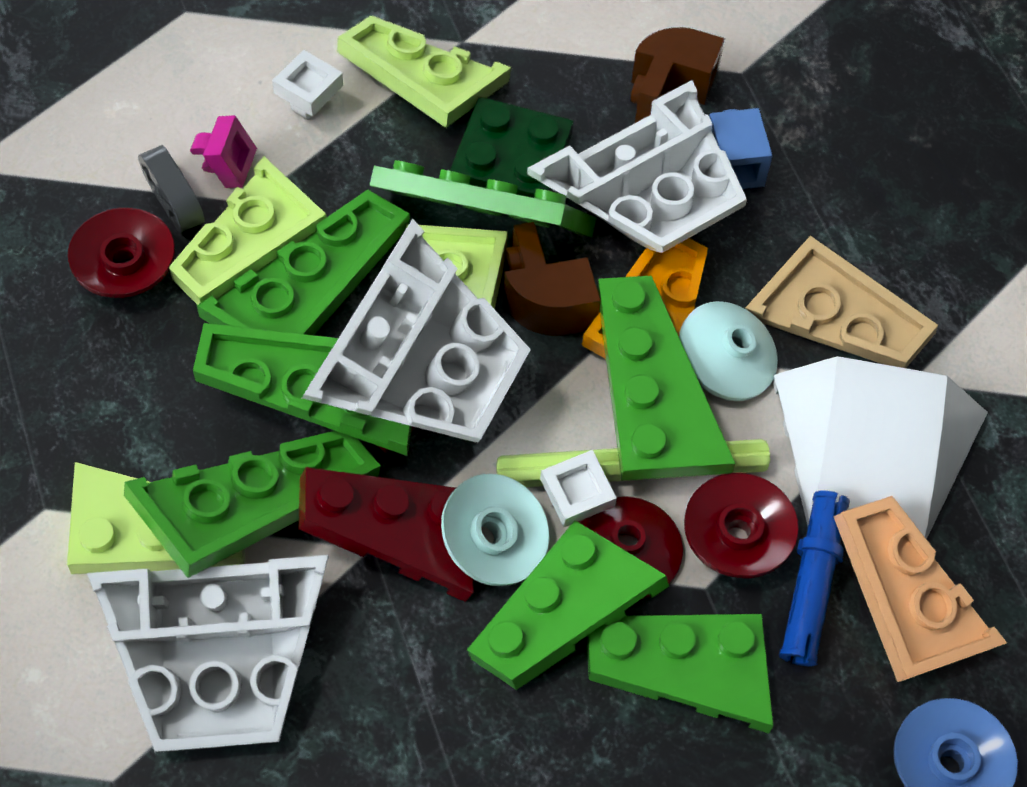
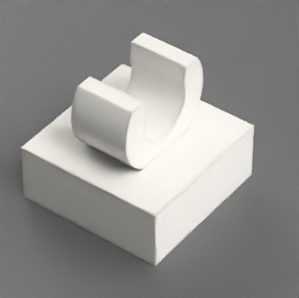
[272,50,344,120]
[540,450,617,527]

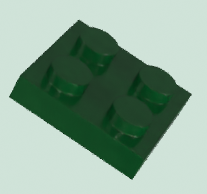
[450,97,574,198]

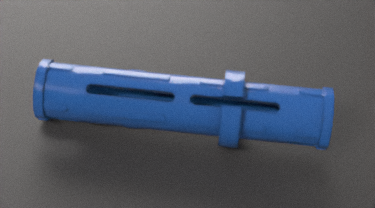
[779,491,850,666]

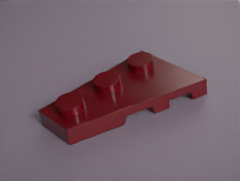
[299,467,473,602]

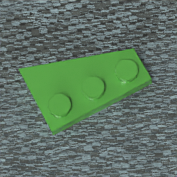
[467,520,669,690]
[586,614,773,734]

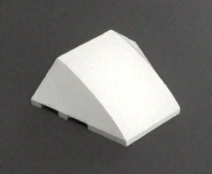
[528,80,747,253]
[302,219,531,443]
[773,356,988,539]
[87,555,329,752]

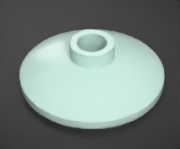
[679,301,778,401]
[441,474,549,586]

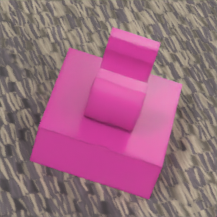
[190,115,257,188]

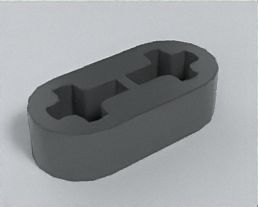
[138,145,205,233]

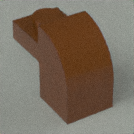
[630,27,725,124]
[503,222,601,336]

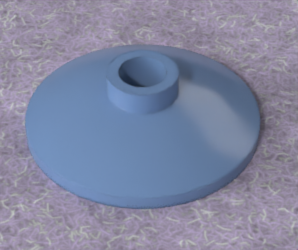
[894,698,1017,787]

